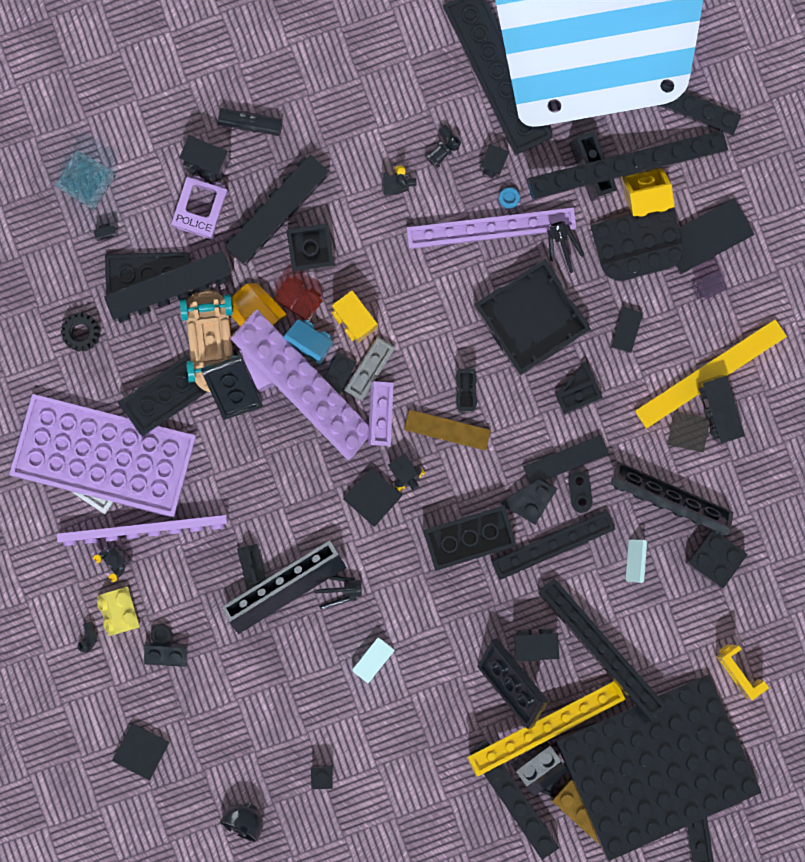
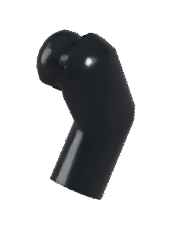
[438,125,461,151]
[77,621,98,653]

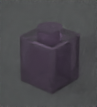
[692,270,728,302]

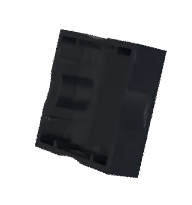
[473,259,591,377]

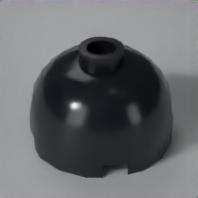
[220,802,263,842]

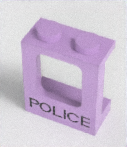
[171,175,228,240]

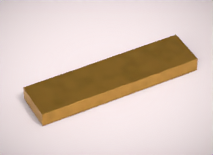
[404,410,491,451]

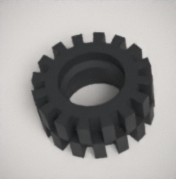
[61,313,101,352]

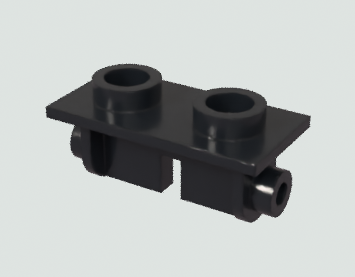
[237,544,266,590]

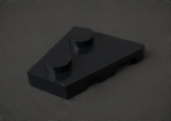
[556,361,603,416]
[501,477,558,525]

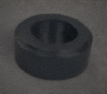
[150,624,172,643]

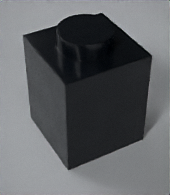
[480,144,509,179]
[311,765,333,789]

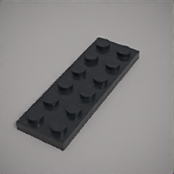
[610,461,734,536]

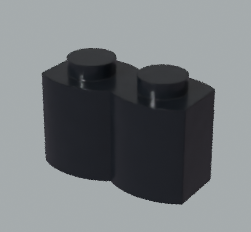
[455,369,477,413]

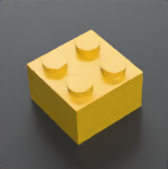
[622,168,675,216]
[331,291,378,343]

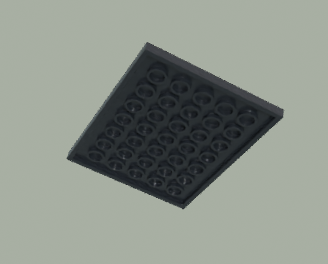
[555,674,762,861]

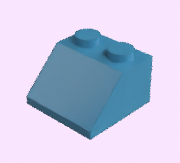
[283,319,334,365]

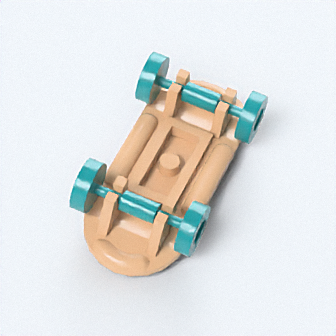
[180,290,236,392]

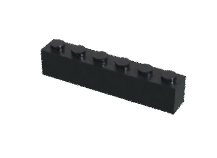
[225,154,330,267]
[104,251,233,324]
[221,540,347,635]
[469,739,559,860]

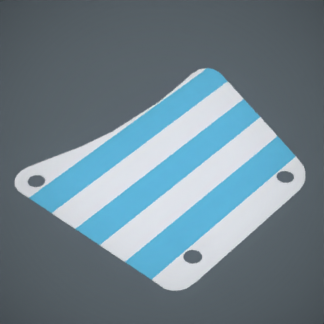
[495,0,703,127]

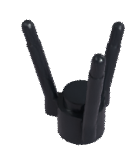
[547,221,584,273]
[314,576,362,609]

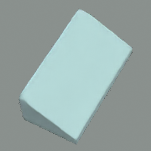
[626,540,647,583]
[352,637,395,683]

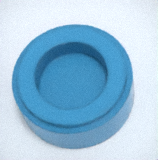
[499,187,520,209]

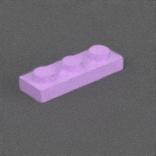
[368,381,394,446]

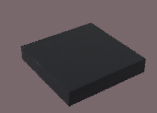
[343,468,402,527]
[112,723,170,781]

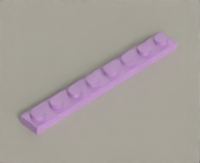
[407,208,576,249]
[57,515,228,546]

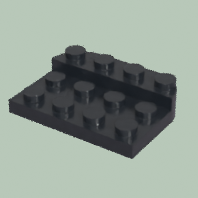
[590,208,683,282]

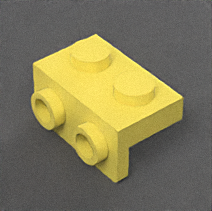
[97,587,139,636]

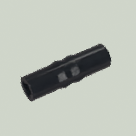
[218,108,283,136]

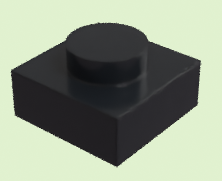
[93,223,118,241]

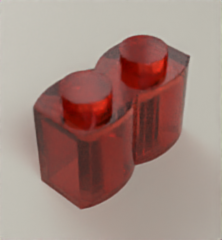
[274,276,323,322]

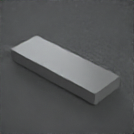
[344,337,395,401]

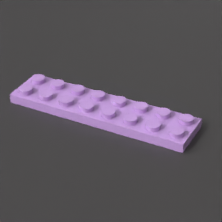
[230,310,369,460]

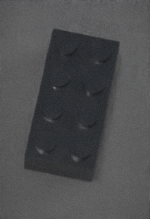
[423,505,517,571]

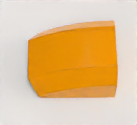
[231,283,287,327]

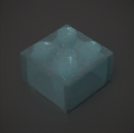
[55,150,116,211]

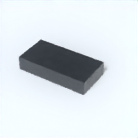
[610,307,643,354]

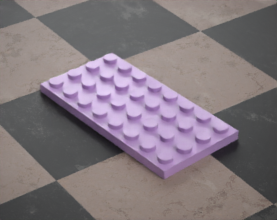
[9,394,196,518]

